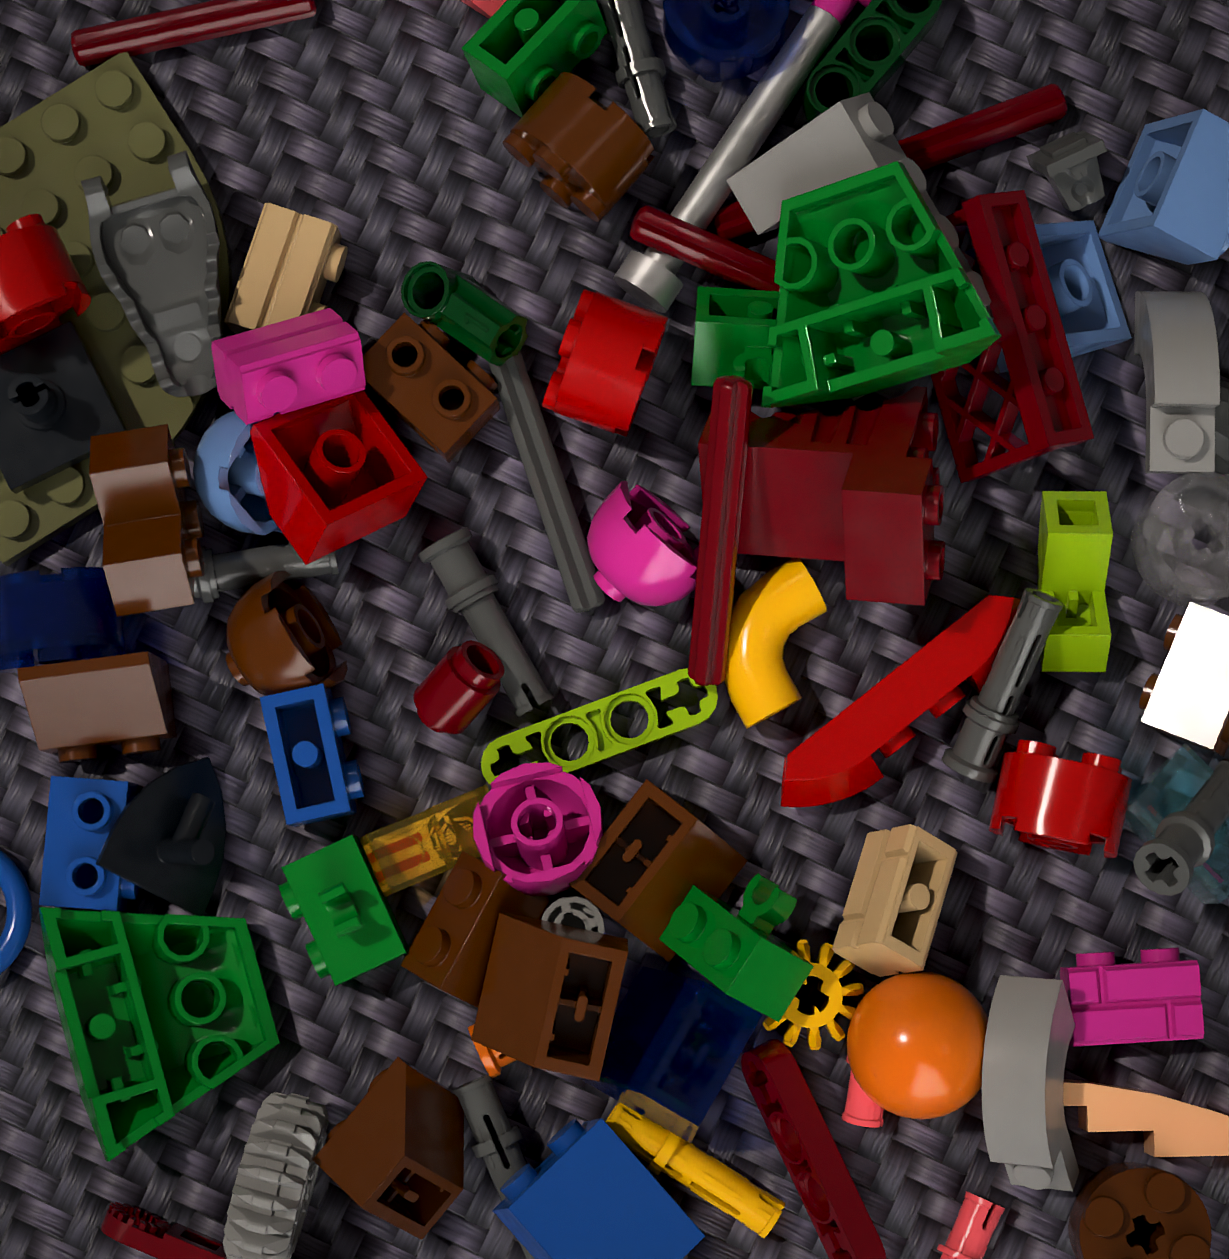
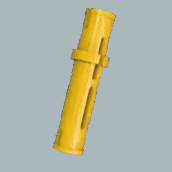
[605,1097,786,1238]

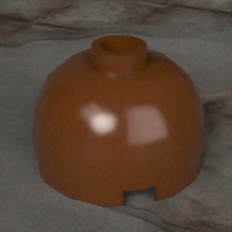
[226,571,348,696]

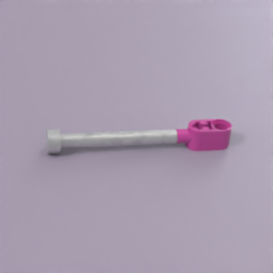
[613,0,872,313]

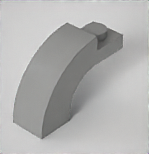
[1134,291,1220,474]
[982,975,1079,1192]

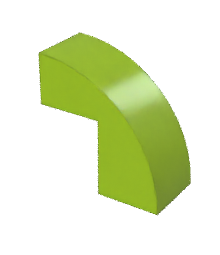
[1037,491,1113,672]

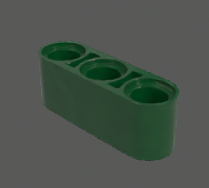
[803,0,942,122]

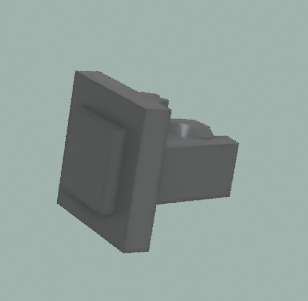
[1026,130,1107,212]

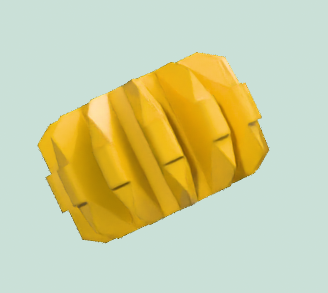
[762,940,864,1050]

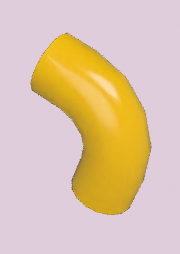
[724,558,827,729]

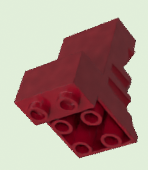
[698,386,945,606]

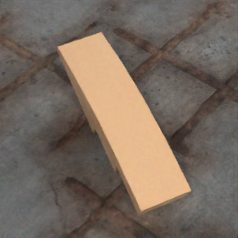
[1063,1079,1229,1157]

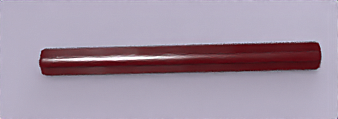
[712,83,1068,242]

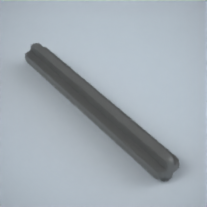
[488,351,605,613]

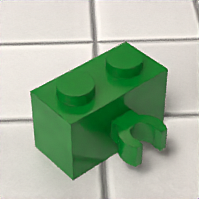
[691,286,779,390]
[278,835,410,986]
[659,873,814,1022]

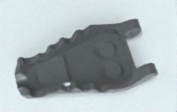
[80,150,223,397]

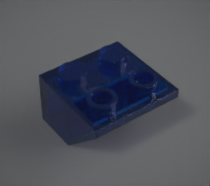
[578,966,762,1143]

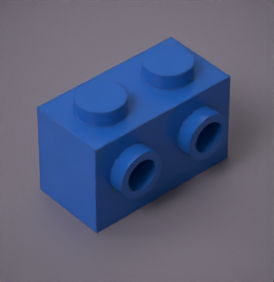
[260,683,365,827]
[39,776,140,911]

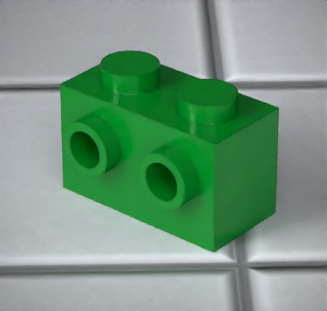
[462,0,608,117]

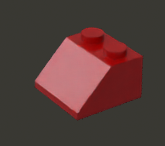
[250,390,428,565]

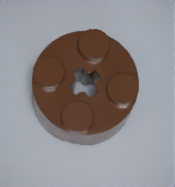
[503,72,655,222]
[1068,1162,1212,1259]

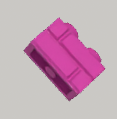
[211,308,366,425]
[1060,947,1205,1047]

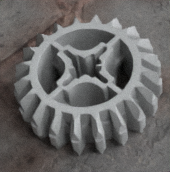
[222,1092,329,1259]

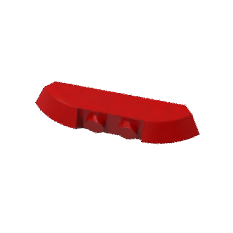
[780,595,1021,807]

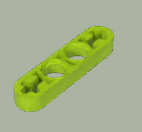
[481,668,718,786]

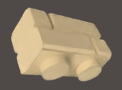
[224,203,348,334]
[832,824,958,977]

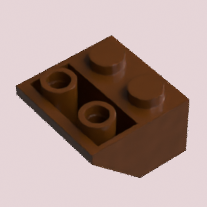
[569,779,748,962]
[471,911,628,1081]
[312,1057,464,1240]

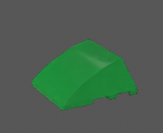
[761,161,1001,408]
[39,907,280,1162]

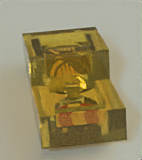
[360,785,489,898]

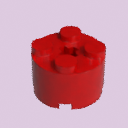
[0,213,91,355]
[542,289,668,437]
[988,740,1132,858]

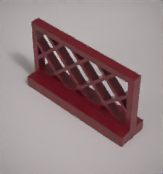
[931,190,1094,483]

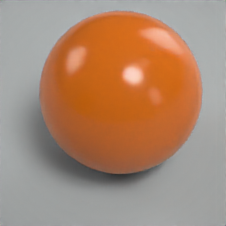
[846,971,988,1119]

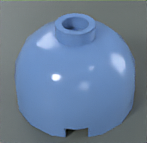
[193,411,282,535]

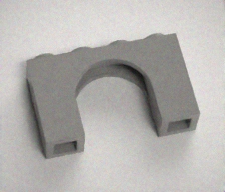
[726,92,994,401]

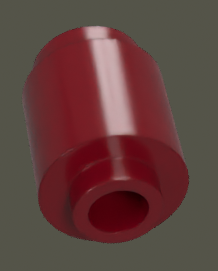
[413,640,504,734]

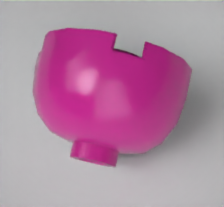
[587,481,699,606]
[473,762,603,896]

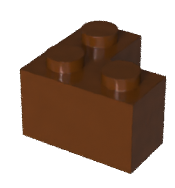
[89,424,205,617]

